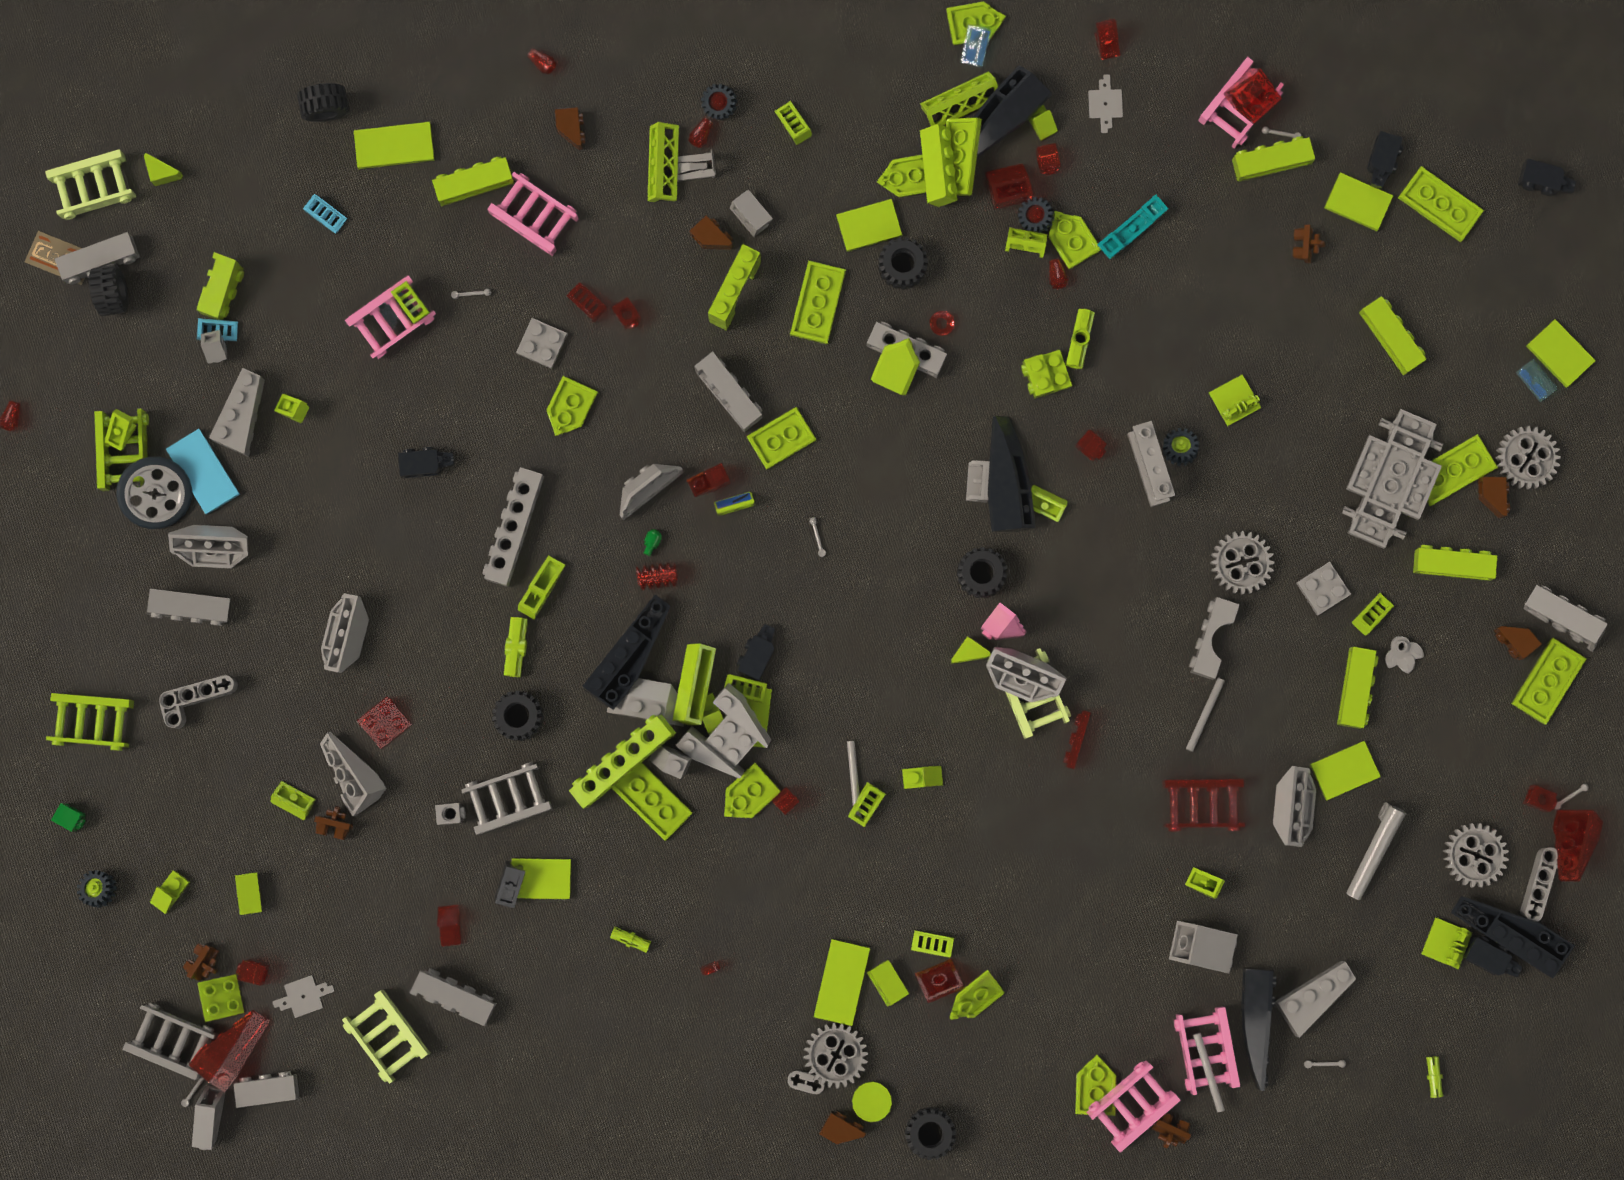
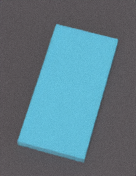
[166,429,240,515]

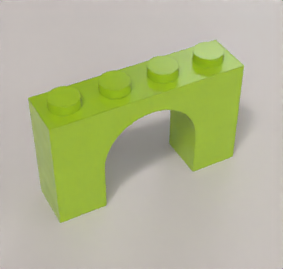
[708,244,761,331]

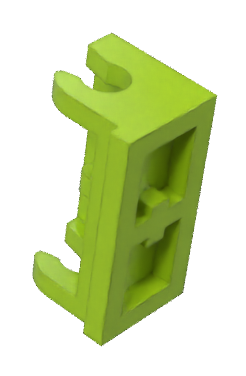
[1005,227,1047,258]
[235,872,262,915]
[867,960,909,1006]

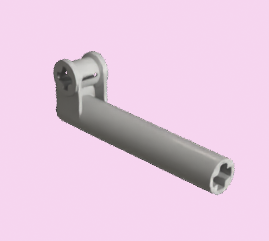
[1346,802,1406,900]

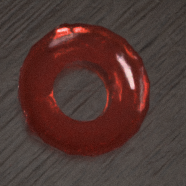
[929,311,955,336]

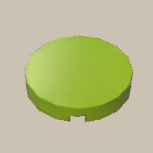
[852,1082,892,1122]

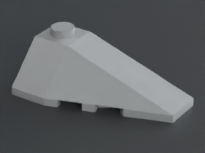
[320,732,386,816]

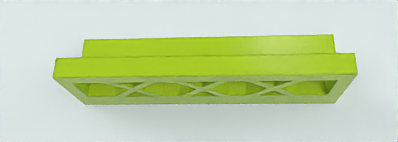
[920,71,998,126]
[648,122,679,202]

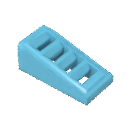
[303,194,348,234]
[197,318,238,341]

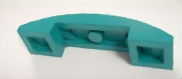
[1097,195,1168,259]

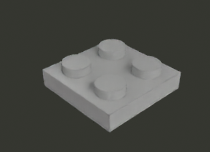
[516,318,568,369]
[1296,562,1351,616]

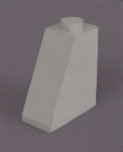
[649,744,692,779]
[192,1085,226,1150]

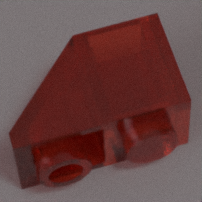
[687,463,731,497]

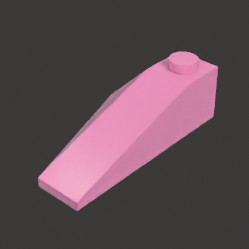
[981,603,1027,640]

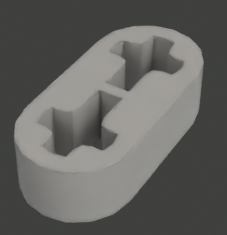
[788,1070,824,1094]

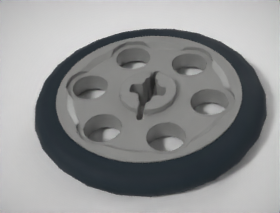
[117,457,192,529]

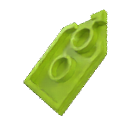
[946,1,1006,46]
[877,155,926,197]
[1048,211,1101,269]
[871,338,920,395]
[546,376,598,436]
[724,763,781,818]
[950,970,1005,1020]
[1075,1055,1116,1116]

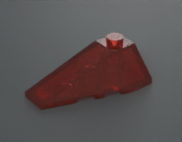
[1553,810,1603,882]
[189,1010,269,1092]

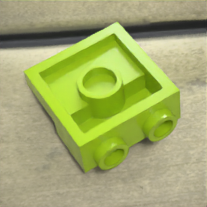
[1021,350,1072,399]

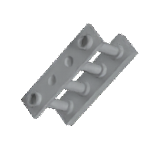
[1127,421,1175,507]
[461,762,553,835]
[122,1002,219,1080]

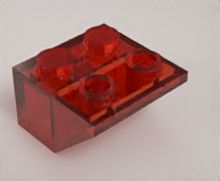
[1223,68,1282,124]
[985,163,1033,210]

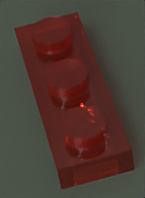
[1063,710,1091,770]

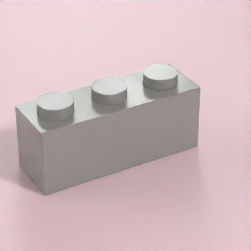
[234,1071,300,1108]

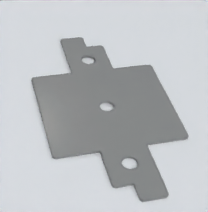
[1088,75,1123,133]
[273,975,334,1018]

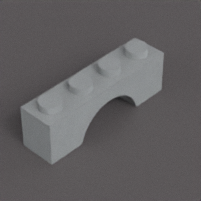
[1189,597,1239,680]

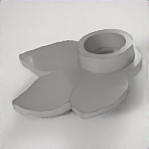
[1385,636,1424,674]

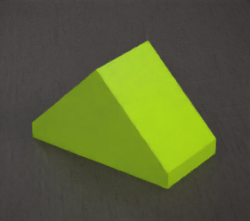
[144,153,183,186]
[951,636,991,664]
[1185,867,1225,899]

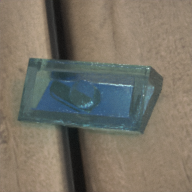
[960,25,991,68]
[1516,359,1558,402]

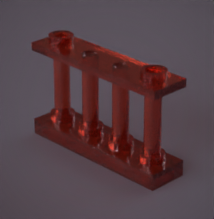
[1162,779,1245,832]

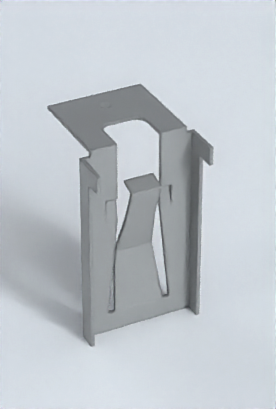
[677,149,716,182]

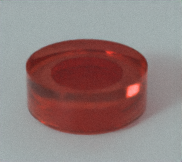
[700,961,721,975]

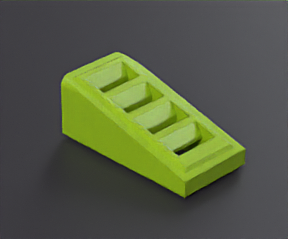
[775,101,812,145]
[391,281,430,324]
[1352,593,1394,635]
[724,674,767,703]
[848,782,886,827]
[911,930,954,958]

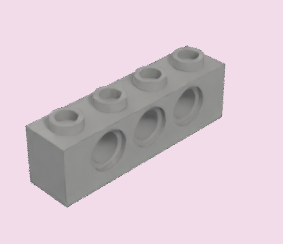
[866,322,947,378]

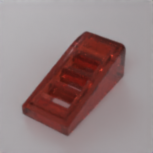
[566,282,607,322]

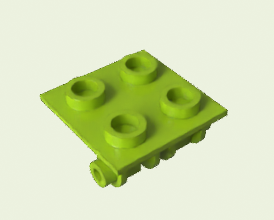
[1209,374,1261,426]
[1421,917,1473,969]
[197,974,244,1022]

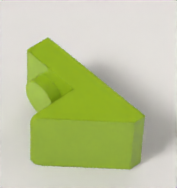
[1029,105,1058,141]
[274,394,309,423]
[104,409,136,451]
[702,693,723,735]
[902,766,943,789]
[150,870,190,914]

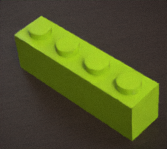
[920,124,957,207]
[1232,136,1315,182]
[432,157,514,206]
[1359,296,1426,376]
[1413,545,1497,581]
[672,644,716,725]
[1337,647,1378,729]

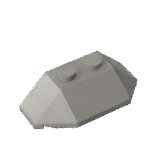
[620,464,684,521]
[168,525,249,568]
[321,593,369,673]
[986,647,1067,703]
[607,678,684,727]
[1273,766,1316,847]

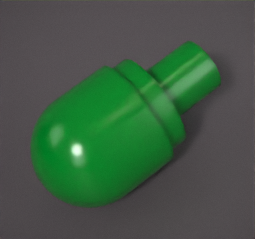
[643,529,662,556]

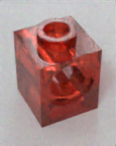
[1035,143,1061,175]
[611,297,641,330]
[1075,429,1107,462]
[1523,785,1557,813]
[772,787,799,815]
[236,960,269,986]

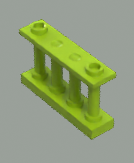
[94,408,149,491]
[46,693,134,751]

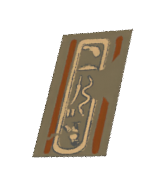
[25,231,85,285]

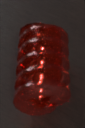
[636,562,677,591]

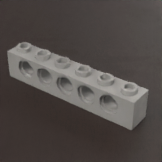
[483,467,544,587]

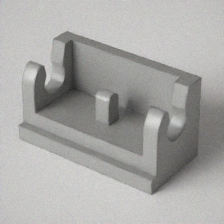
[730,190,773,237]
[966,461,990,503]

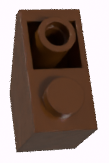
[555,107,586,150]
[689,215,733,250]
[1478,477,1510,518]
[1494,626,1541,660]
[819,1111,866,1144]

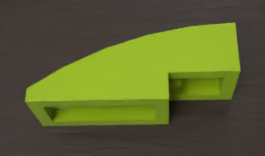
[518,555,565,619]

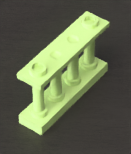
[45,149,136,220]
[1006,648,1071,739]
[342,990,430,1084]

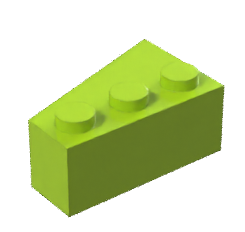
[196,252,244,320]

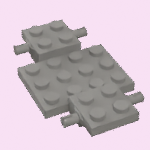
[1342,409,1443,549]

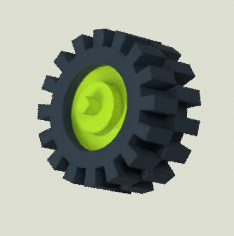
[1163,428,1199,466]
[77,870,117,908]

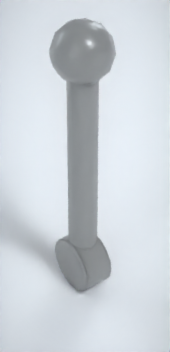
[1262,127,1301,138]
[451,289,491,299]
[810,517,826,557]
[1552,784,1589,809]
[1304,1060,1346,1068]
[181,1071,209,1107]

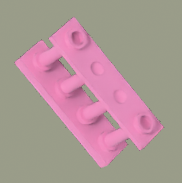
[1198,57,1284,149]
[487,172,579,256]
[345,275,436,359]
[1174,1006,1240,1095]
[1086,1061,1181,1152]

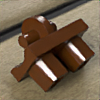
[1293,225,1325,263]
[314,806,353,840]
[183,943,219,981]
[1151,1113,1191,1149]

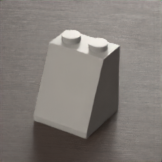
[1169,921,1237,973]

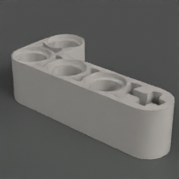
[159,675,238,729]
[1520,847,1579,922]

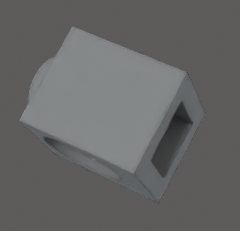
[201,330,227,364]
[435,803,466,825]

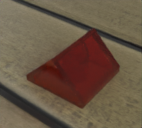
[915,959,964,1003]

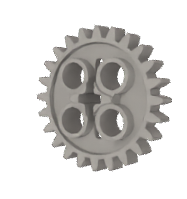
[1495,426,1561,489]
[1210,531,1275,595]
[1443,823,1509,887]
[803,1023,868,1089]

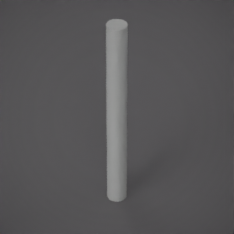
[1186,678,1225,752]
[847,741,862,818]
[1193,1033,1225,1112]

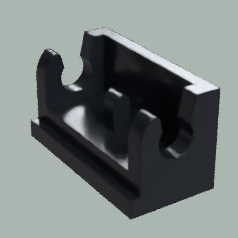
[495,860,525,908]

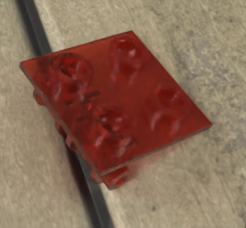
[356,696,412,749]

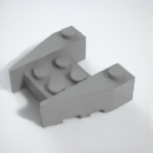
[676,683,771,779]

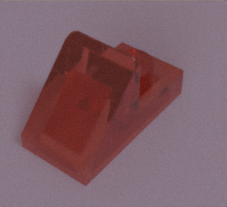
[1094,19,1120,60]
[437,905,462,946]

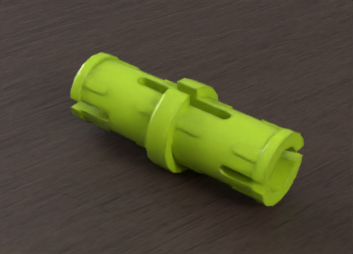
[610,927,651,953]
[1426,1056,1444,1098]

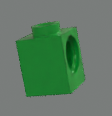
[51,803,86,832]

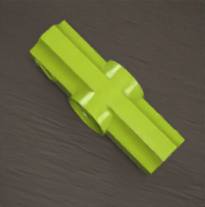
[1066,309,1095,369]
[504,617,528,678]

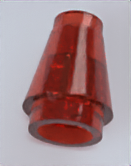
[528,48,556,75]
[688,118,713,148]
[1049,259,1068,289]
[0,401,20,431]

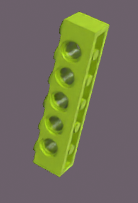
[569,715,676,809]

